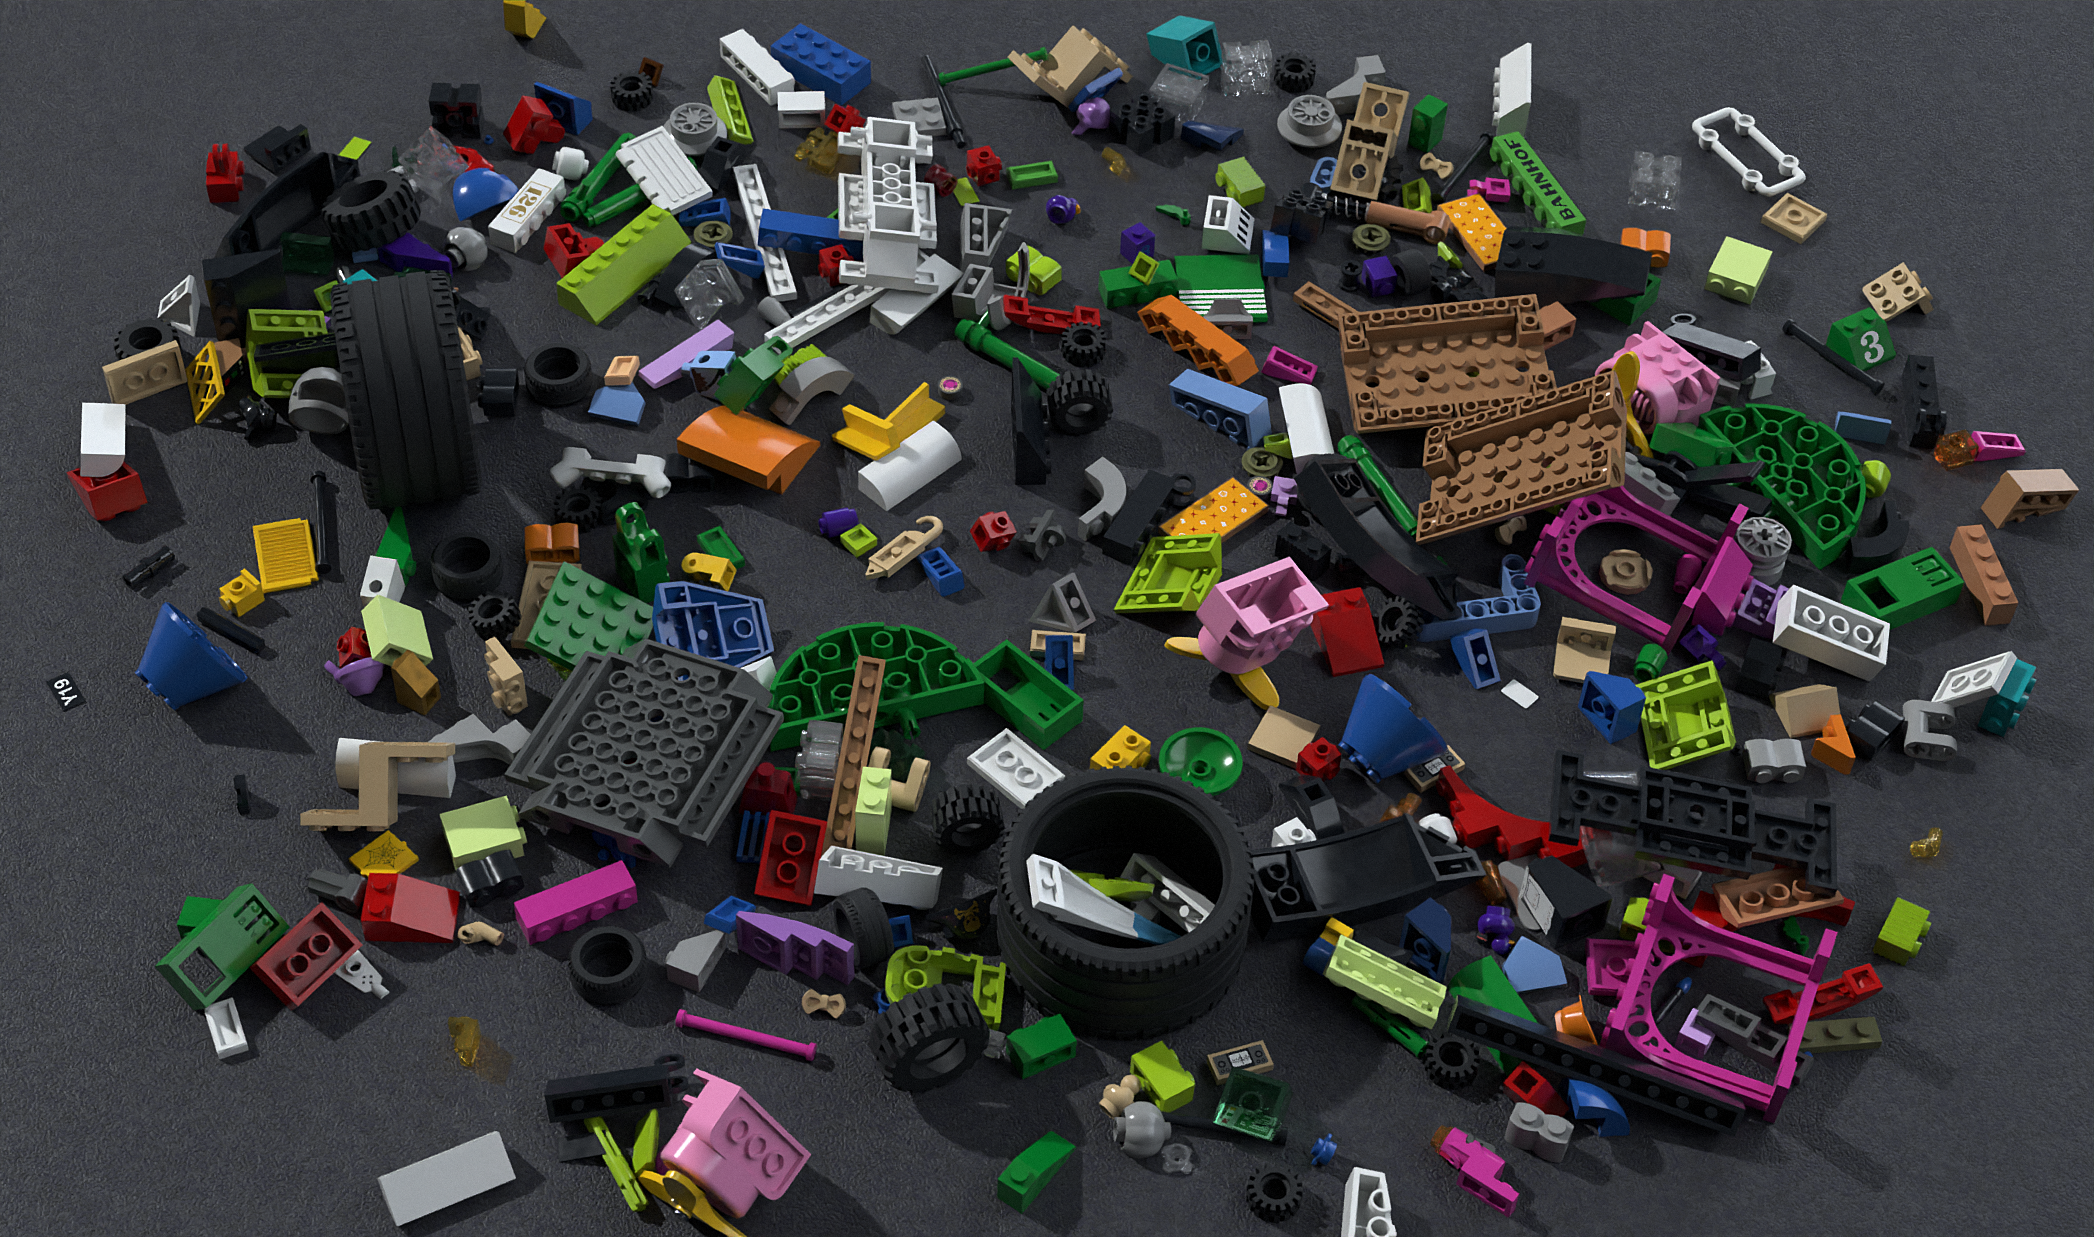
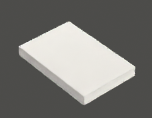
[1931,651,2017,707]
[967,728,1065,809]

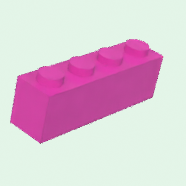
[514,860,638,945]

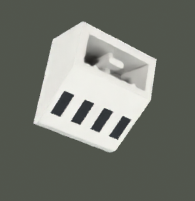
[1202,195,1254,254]

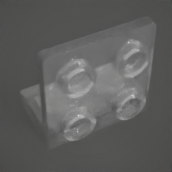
[674,259,745,329]

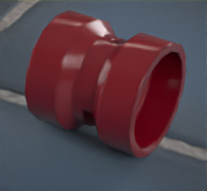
[924,164,957,197]

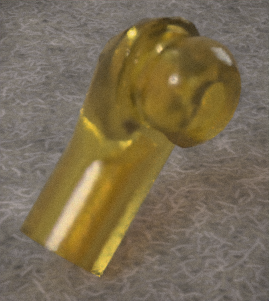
[1102,147,1126,174]
[1910,828,1943,857]

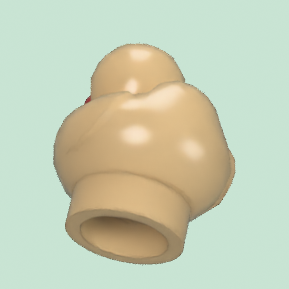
[1098,1075,1141,1120]

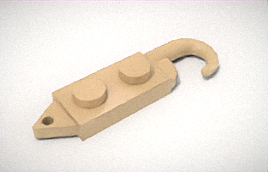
[866,516,943,580]

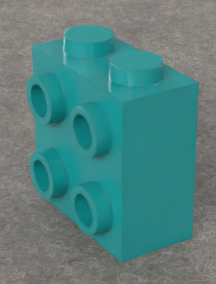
[1978,659,2037,737]

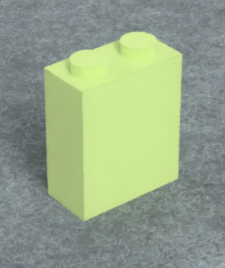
[1704,236,1773,304]
[361,594,433,666]
[855,767,892,856]
[440,795,527,870]

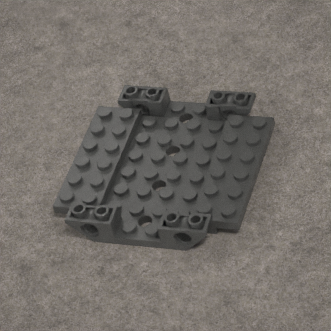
[504,639,784,868]

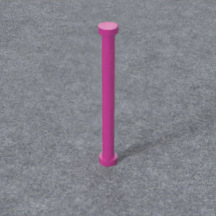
[675,1009,817,1061]

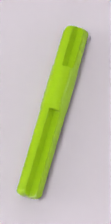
[584,1116,648,1212]

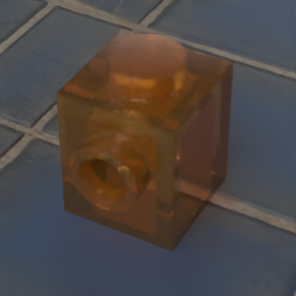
[1933,429,1979,471]

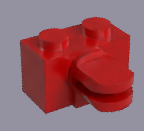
[503,95,565,154]
[206,143,245,203]
[544,223,604,278]

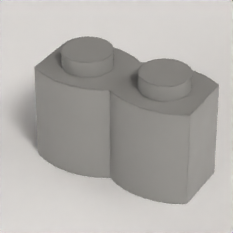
[1742,739,1806,783]
[1504,1103,1574,1162]

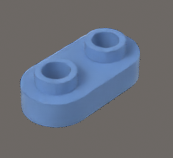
[1310,157,1337,194]

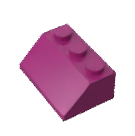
[1691,536,1754,636]

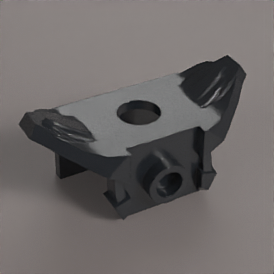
[451,287,491,340]

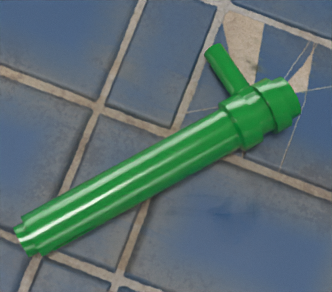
[560,133,636,222]
[582,157,698,227]
[955,309,1060,390]
[1337,435,1418,540]

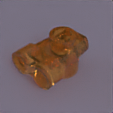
[1379,793,1421,823]

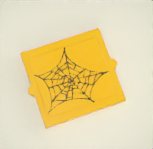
[349,830,419,878]

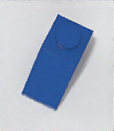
[1449,628,1501,689]

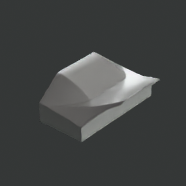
[1203,299,1253,339]

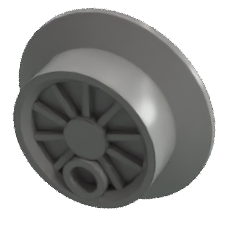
[1277,95,1342,148]
[663,103,728,156]

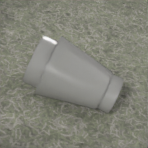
[757,296,792,327]

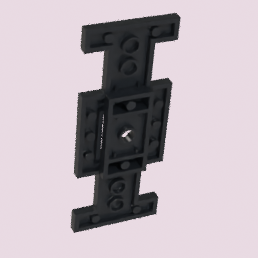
[1548,749,1837,897]

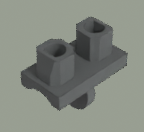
[1019,510,1067,562]

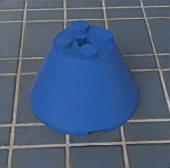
[135,601,248,711]
[1338,674,1448,784]

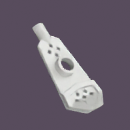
[334,950,389,999]

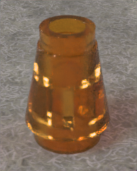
[1475,860,1507,905]

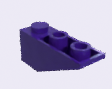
[378,233,453,280]

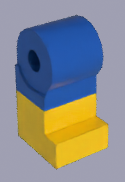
[1303,917,1354,977]

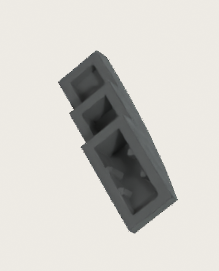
[1696,994,1814,1085]

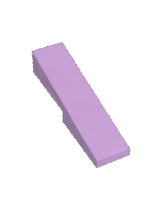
[638,320,734,389]

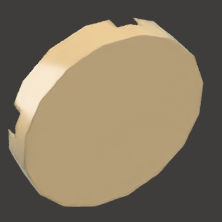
[1599,549,1653,595]

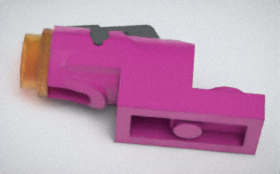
[1430,1125,1519,1218]

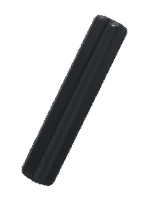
[196,607,266,653]

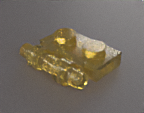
[794,127,845,174]

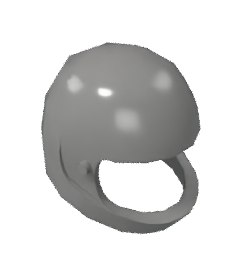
[289,367,349,435]

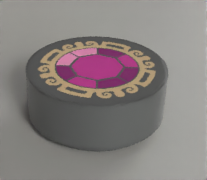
[938,376,963,400]
[1247,476,1273,501]

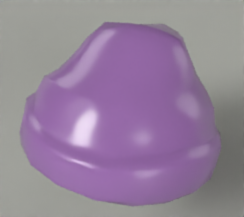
[1072,97,1110,135]
[324,657,385,696]

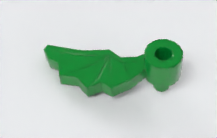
[1156,204,1191,226]
[1783,915,1809,954]

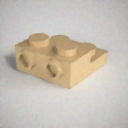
[484,637,528,716]

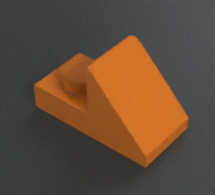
[1811,714,1856,775]

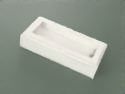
[204,997,249,1059]

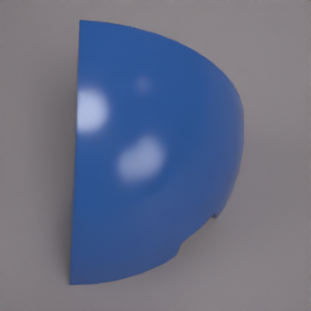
[453,168,519,222]
[1559,1077,1630,1137]

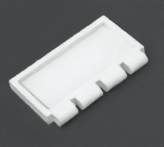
[616,126,712,215]

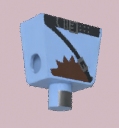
[681,351,736,400]

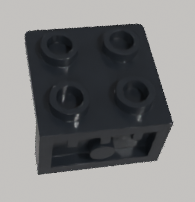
[244,124,311,173]

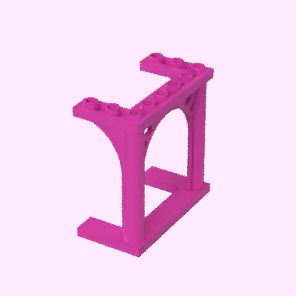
[1524,486,1749,656]
[1600,874,1838,1123]

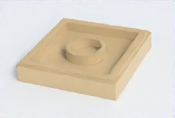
[1761,193,1828,244]
[1248,705,1320,769]

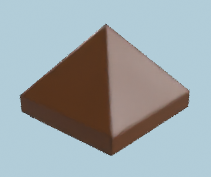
[639,57,664,87]

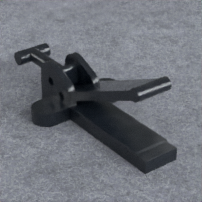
[1629,446,1772,518]

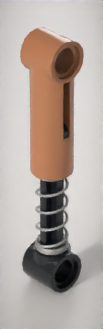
[1300,182,1451,244]

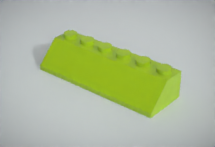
[556,204,692,326]

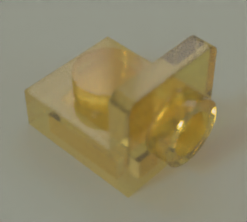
[447,1016,482,1067]

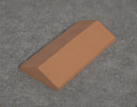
[1712,867,1844,928]

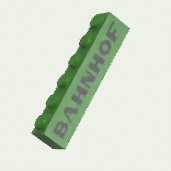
[1490,131,1586,235]

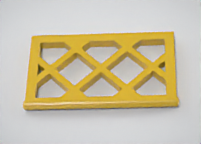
[185,341,225,424]

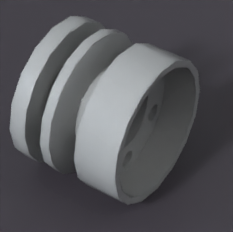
[1734,517,1792,586]

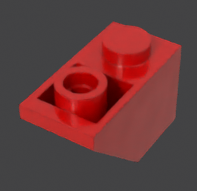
[1503,1061,1569,1117]

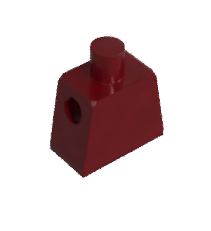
[739,762,797,816]

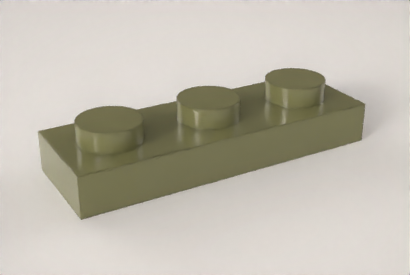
[1787,1017,1883,1053]

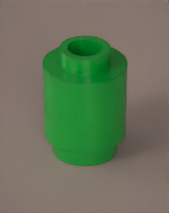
[1633,644,1668,683]

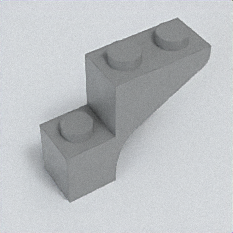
[1326,55,1386,115]
[428,714,531,765]

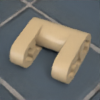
[868,746,930,812]

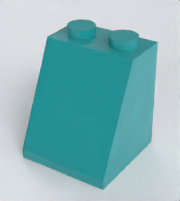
[1146,15,1224,83]

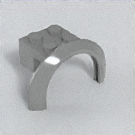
[952,242,1030,330]

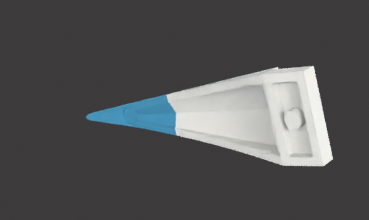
[1027,854,1182,945]

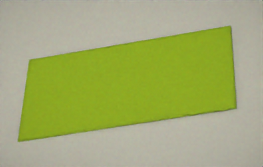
[339,137,372,160]
[953,177,980,206]

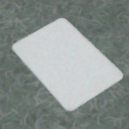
[1501,680,1539,708]

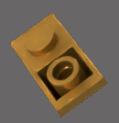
[391,649,441,716]

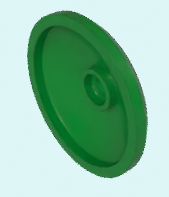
[1159,727,1243,796]

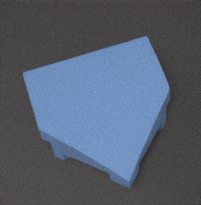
[588,382,645,426]
[1502,936,1567,994]

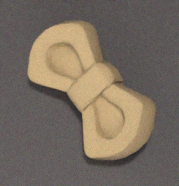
[1420,153,1454,180]
[1495,515,1527,545]
[801,989,846,1019]

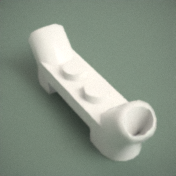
[550,447,671,498]

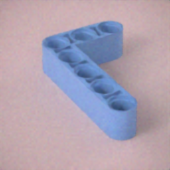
[1416,554,1541,642]

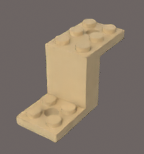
[1008,25,1133,108]
[1330,82,1410,201]
[300,742,455,831]

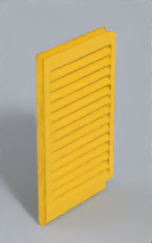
[253,518,319,594]

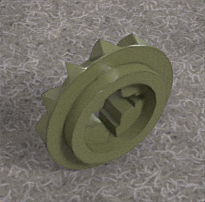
[694,221,733,248]
[1352,224,1390,255]
[1242,447,1282,479]

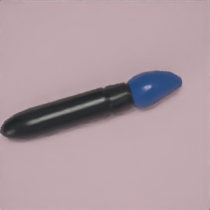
[1652,977,1692,1025]

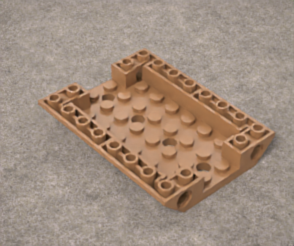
[1338,294,1557,434]
[1416,370,1627,545]

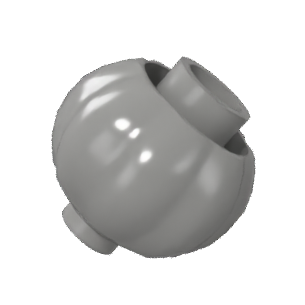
[443,227,488,271]
[1113,1102,1171,1158]

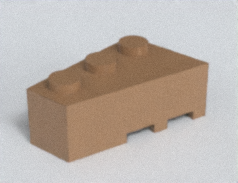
[1981,469,2079,529]

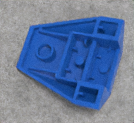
[652,581,774,681]

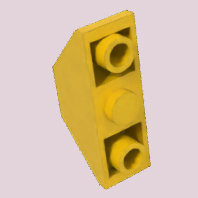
[503,0,546,39]

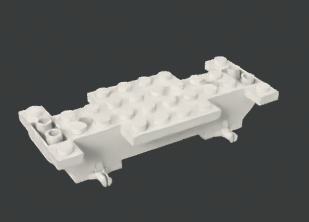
[837,117,939,294]

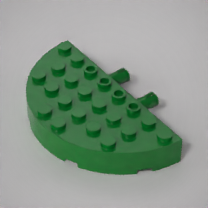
[1698,404,1866,570]
[768,622,984,752]

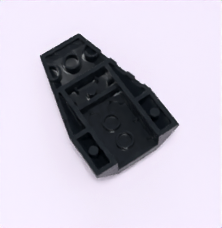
[1495,226,1652,309]

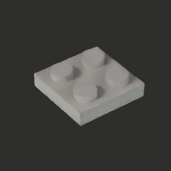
[892,98,946,136]

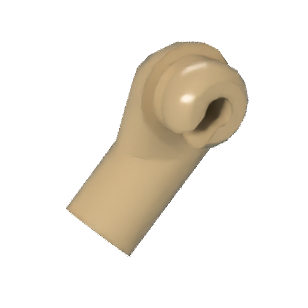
[458,921,504,946]

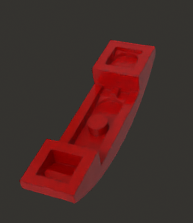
[1003,295,1101,334]
[1762,963,1883,1024]

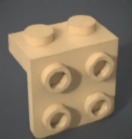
[1863,262,1934,322]
[1553,617,1616,683]

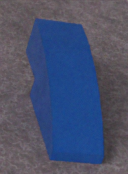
[1262,230,1289,277]

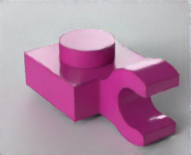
[1467,178,1510,203]

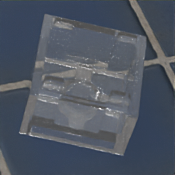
[1149,63,1209,123]

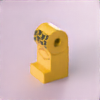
[681,553,737,591]

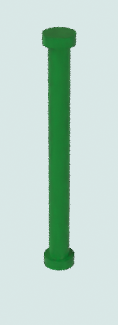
[939,47,1049,87]

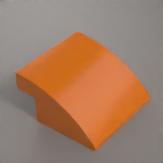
[677,406,820,495]

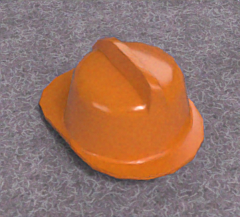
[1555,995,1598,1045]

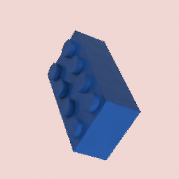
[771,23,871,106]

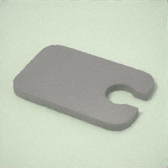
[1497,854,1541,931]

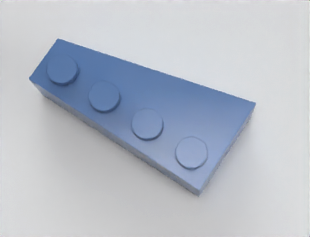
[1169,369,1272,450]

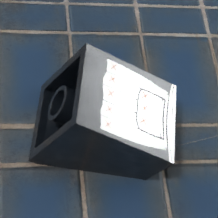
[1519,855,1613,950]

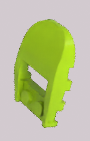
[1068,869,1155,902]
[885,946,1006,1031]

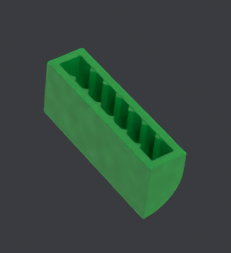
[1447,955,1539,1077]

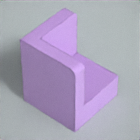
[1674,1008,1715,1061]

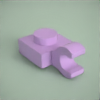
[1270,476,1297,517]

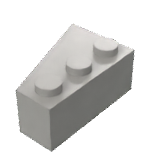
[960,203,1012,273]
[1623,452,1680,516]

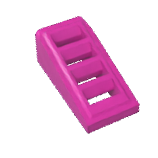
[1261,346,1318,385]
[1965,431,2026,461]

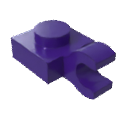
[1679,624,1727,671]

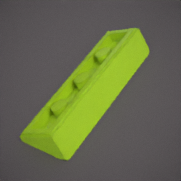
[707,75,753,145]

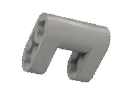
[1903,700,1957,761]

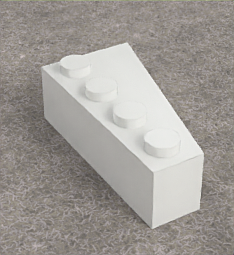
[814,846,943,910]
[1341,1167,1396,1237]

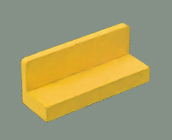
[885,382,945,443]
[832,404,900,460]

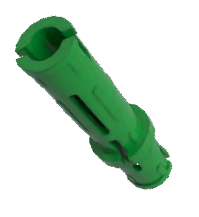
[1352,994,1429,1058]

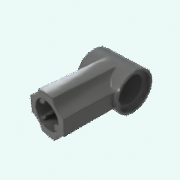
[308,868,368,913]

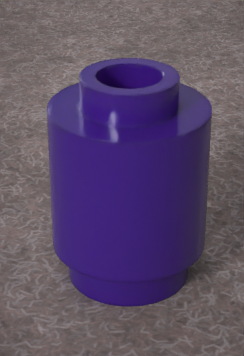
[818,507,859,538]

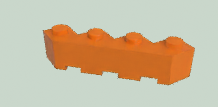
[1137,295,1259,386]

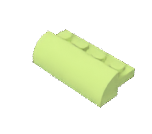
[1323,935,1447,1030]

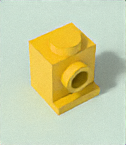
[219,568,265,618]

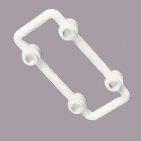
[1692,107,1806,197]

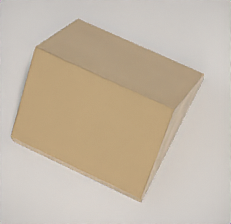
[1769,684,1840,738]

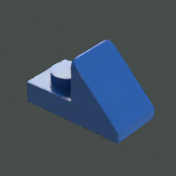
[1044,635,1074,690]

